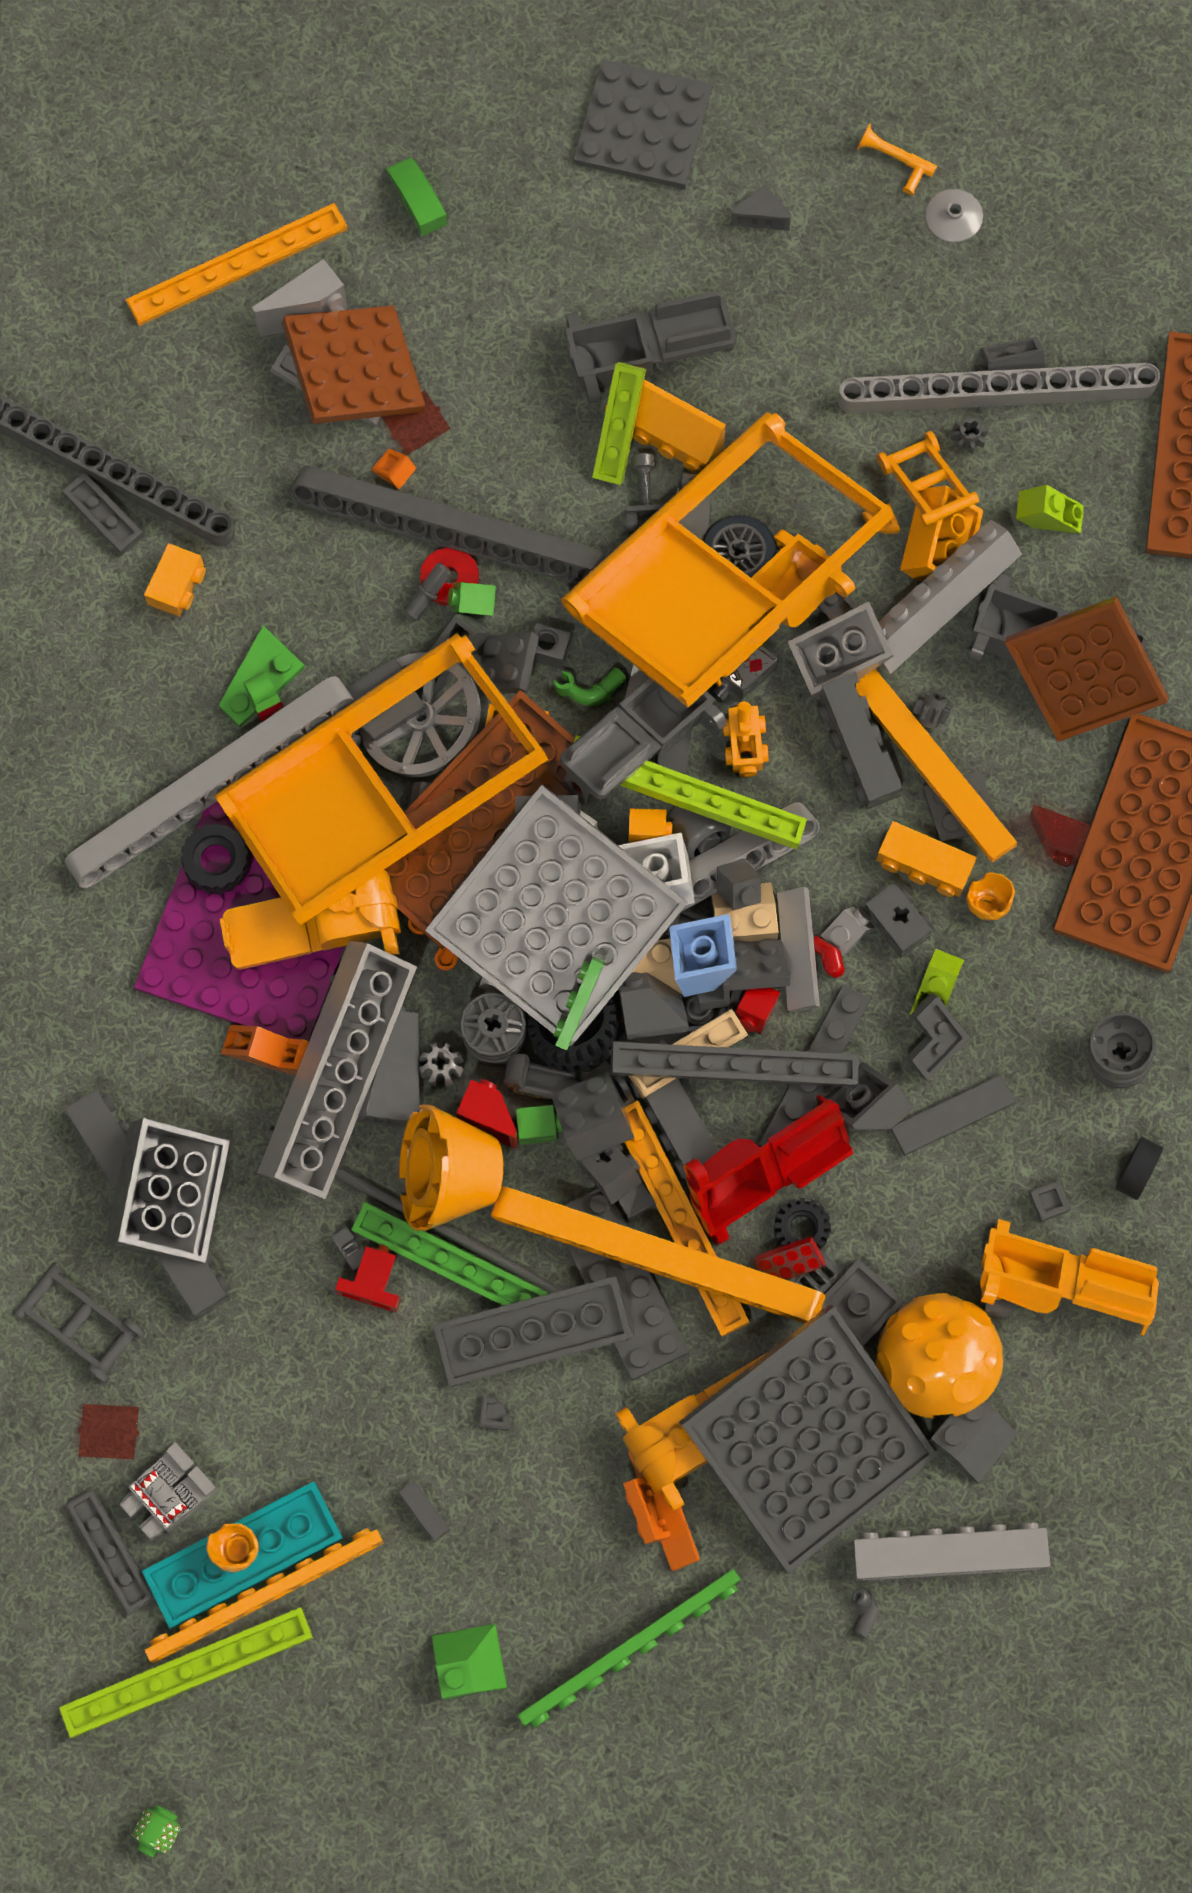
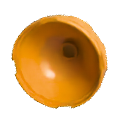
[876,1293,1003,1418]

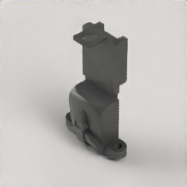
[565,291,736,404]
[969,572,1147,664]
[559,678,727,805]

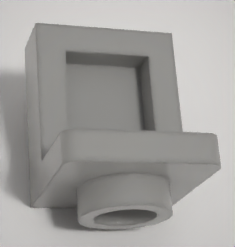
[821,907,874,957]

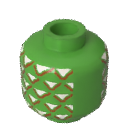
[132,1805,181,1857]

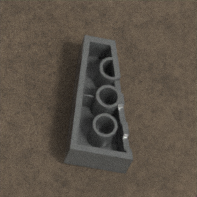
[816,672,902,810]

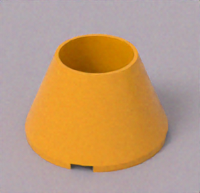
[399,1104,503,1231]

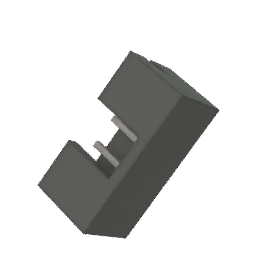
[331,1227,364,1273]

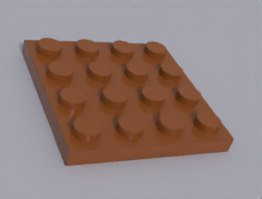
[282,306,425,424]
[1005,596,1169,742]

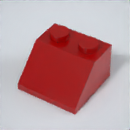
[456,1079,518,1149]

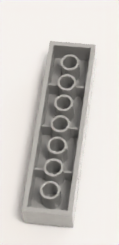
[257,940,417,1199]

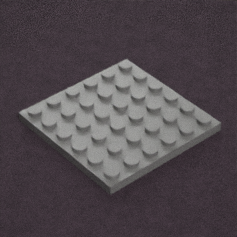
[425,785,688,1047]

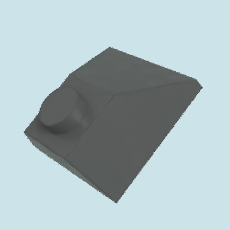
[618,972,689,1040]
[825,1062,913,1129]

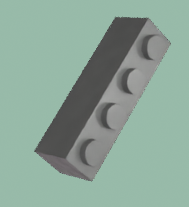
[629,1078,718,1179]

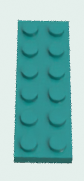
[142,1481,343,1630]

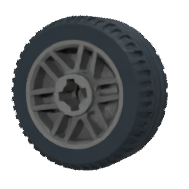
[702,515,778,577]

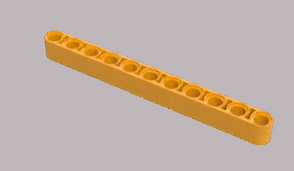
[490,1186,826,1324]

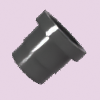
[979,1291,1013,1319]

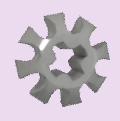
[419,1042,464,1088]

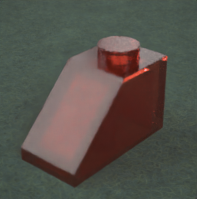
[1029,805,1091,867]

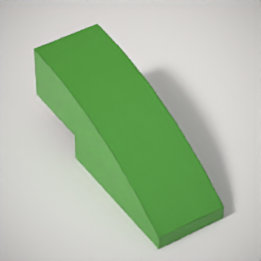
[386,157,447,236]

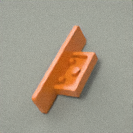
[623,1452,700,1571]

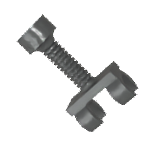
[625,453,664,533]

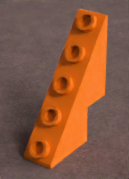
[221,1025,309,1076]

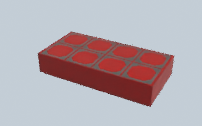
[754,1236,825,1280]

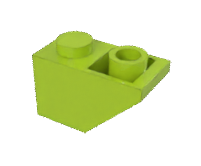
[1016,485,1084,533]
[909,949,964,1016]

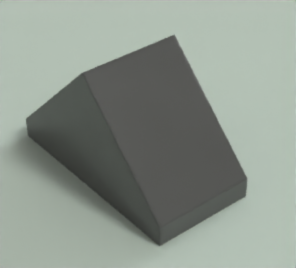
[732,184,791,230]

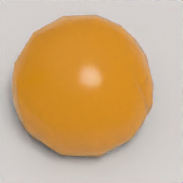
[966,872,1015,920]
[206,1524,259,1573]

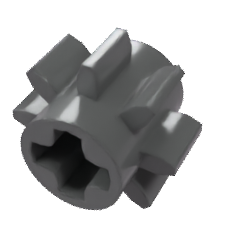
[951,414,989,454]
[912,691,952,729]

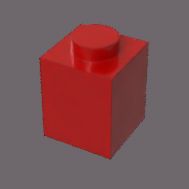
[736,987,780,1035]

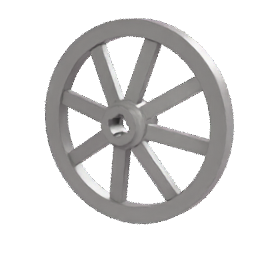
[359,652,481,777]

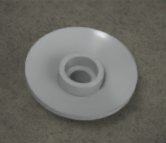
[925,189,983,242]

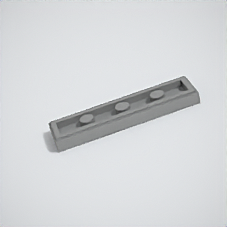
[777,887,820,1012]

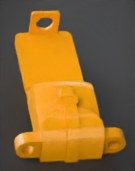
[714,529,855,687]
[219,870,401,970]
[980,1218,1159,1336]
[615,1352,768,1511]

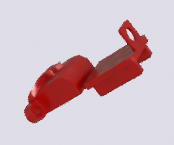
[683,1094,854,1246]

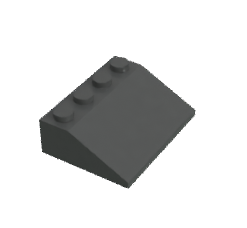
[105,1118,230,1263]

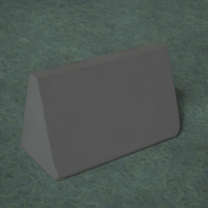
[980,336,1045,371]

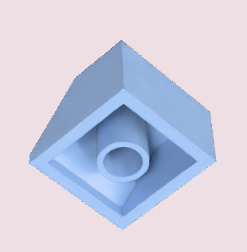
[669,914,737,997]

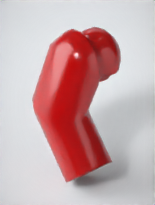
[813,936,845,978]

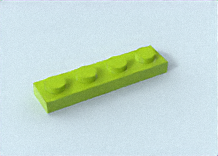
[592,362,646,485]

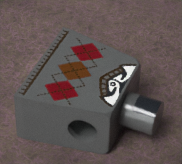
[708,646,778,703]

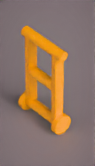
[876,431,979,526]

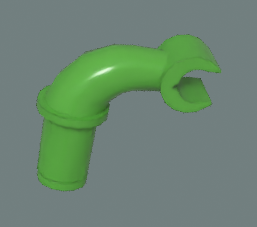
[554,667,627,707]

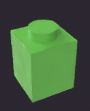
[448,582,496,616]
[516,1105,562,1145]

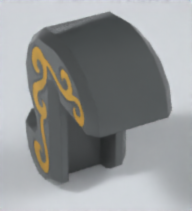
[503,1054,579,1102]

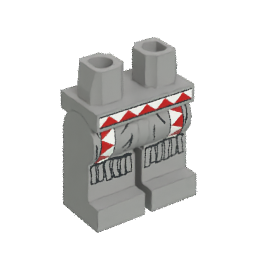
[120,1442,218,1540]

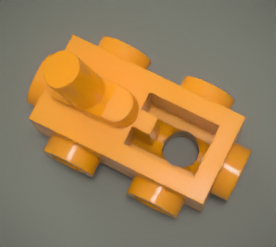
[722,701,769,778]

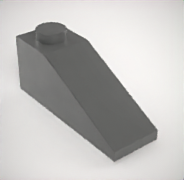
[416,614,491,701]

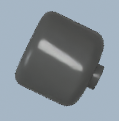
[666,806,731,861]

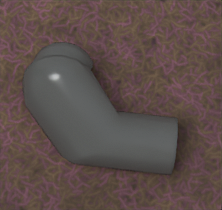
[852,1588,879,1639]

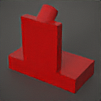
[335,1245,400,1313]

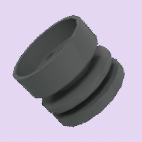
[460,992,527,1067]
[1088,1012,1156,1088]

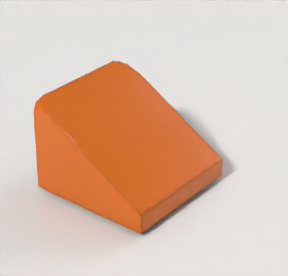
[371,448,416,490]

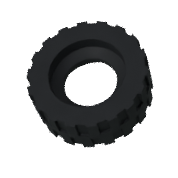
[181,823,250,895]

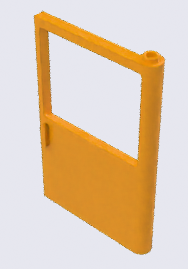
[561,412,893,708]
[214,633,548,926]

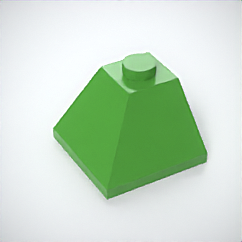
[432,1624,507,1701]

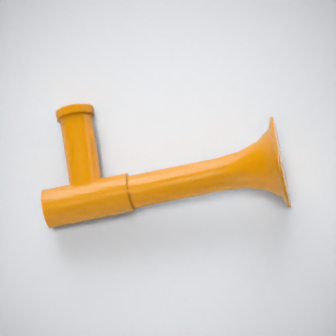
[857,123,937,196]

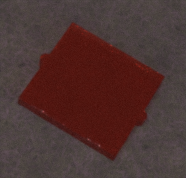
[381,390,451,455]
[78,1404,140,1460]

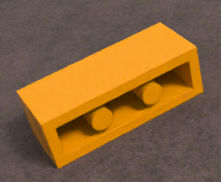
[876,821,977,897]

